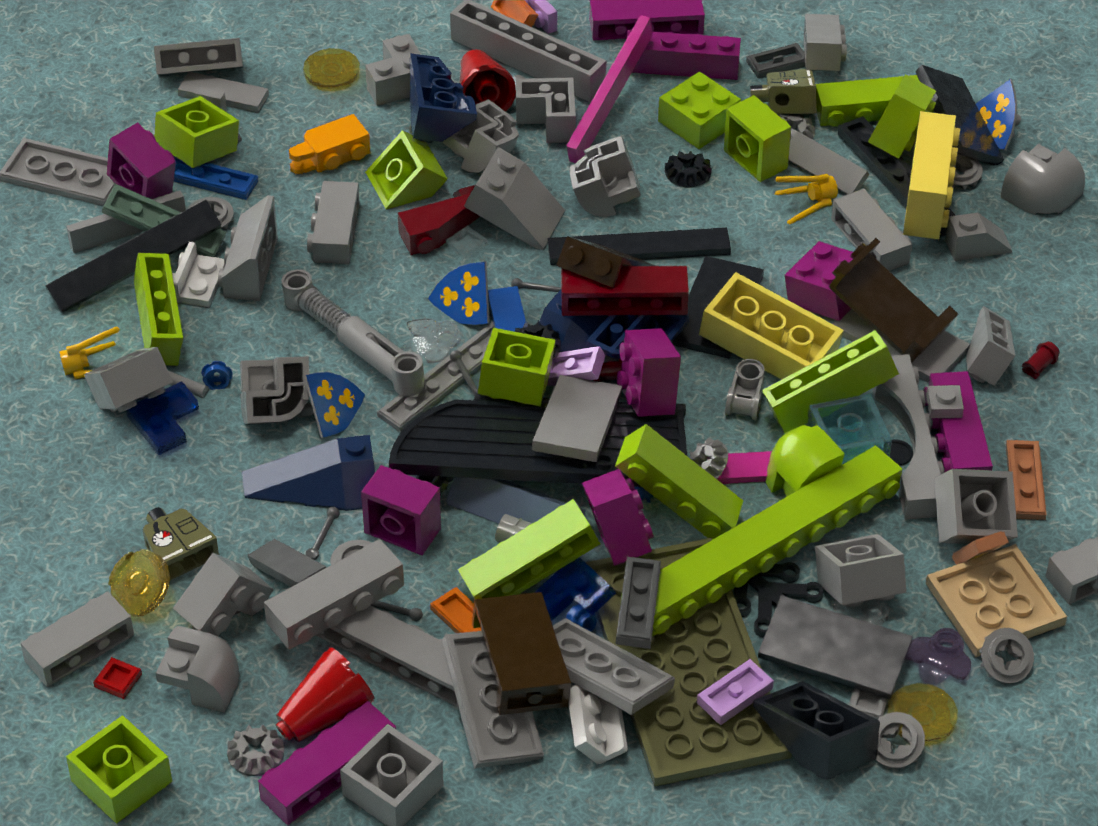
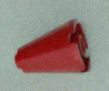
[460,49,516,112]
[275,647,375,742]

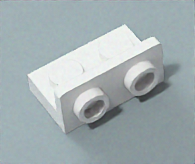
[172,242,225,307]
[569,684,628,764]

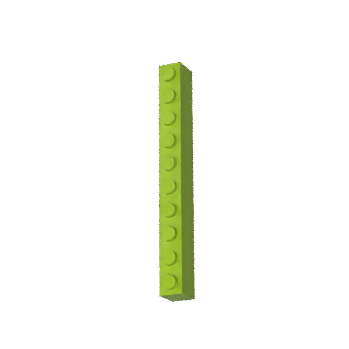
[619,445,903,636]

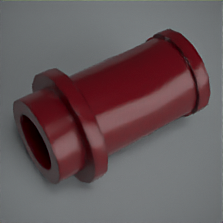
[1021,341,1060,379]
[593,359,622,382]

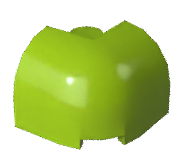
[766,425,845,496]

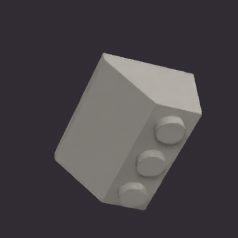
[218,195,278,301]

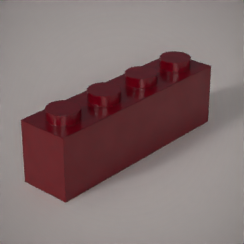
[561,266,689,316]

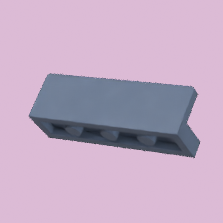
[446,477,586,524]

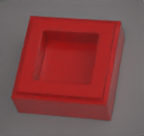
[93,657,142,699]

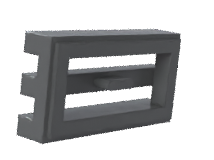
[746,43,805,79]

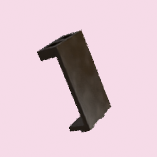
[556,236,656,288]
[828,238,958,363]
[472,592,571,715]

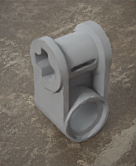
[725,359,764,420]

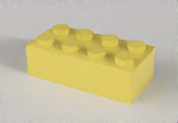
[903,111,960,239]
[699,272,844,380]

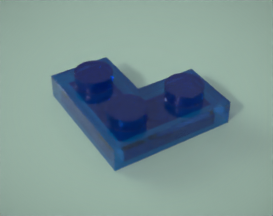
[126,381,199,455]
[534,557,617,621]

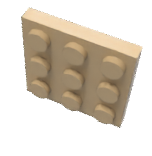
[926,544,1067,657]

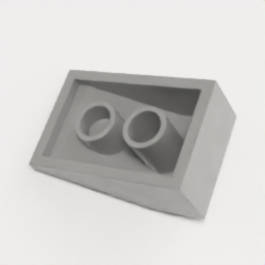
[464,147,565,250]

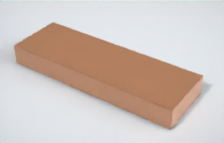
[1006,440,1047,520]

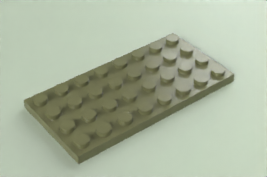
[582,538,792,787]

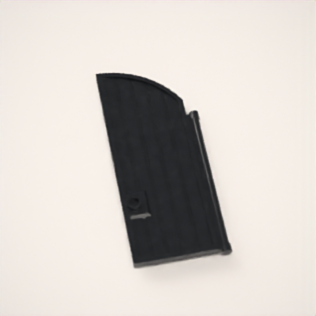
[388,393,687,487]

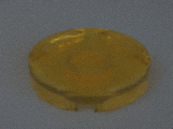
[303,48,360,91]
[108,549,170,617]
[887,683,958,746]

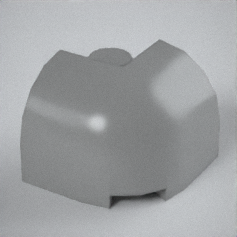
[443,99,519,172]
[570,135,641,217]
[1001,144,1085,215]
[240,356,309,424]
[156,626,240,713]

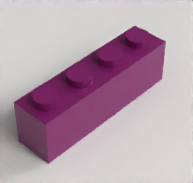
[589,0,705,40]
[627,30,741,80]
[923,371,993,473]
[258,701,396,825]

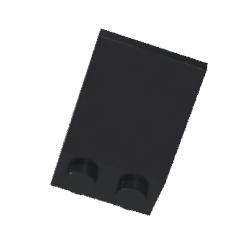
[753,681,880,780]

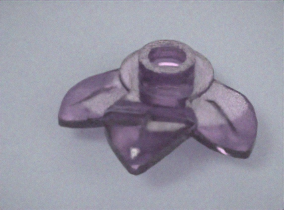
[906,628,971,685]

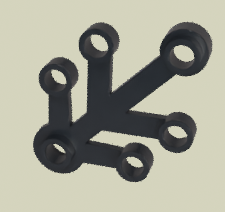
[734,562,824,638]

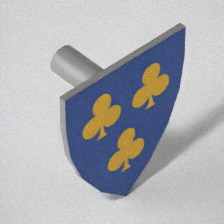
[976,79,1021,150]
[428,262,489,325]
[300,372,365,438]

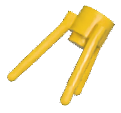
[775,174,838,224]
[59,326,120,380]

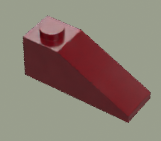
[398,193,480,255]

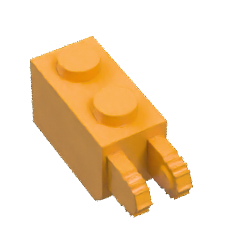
[289,114,371,175]

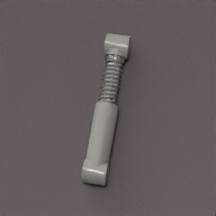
[281,269,425,396]

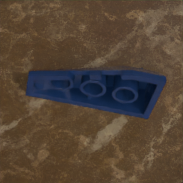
[409,53,477,143]
[242,435,375,511]

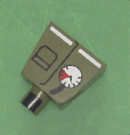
[750,69,817,114]
[142,507,219,584]

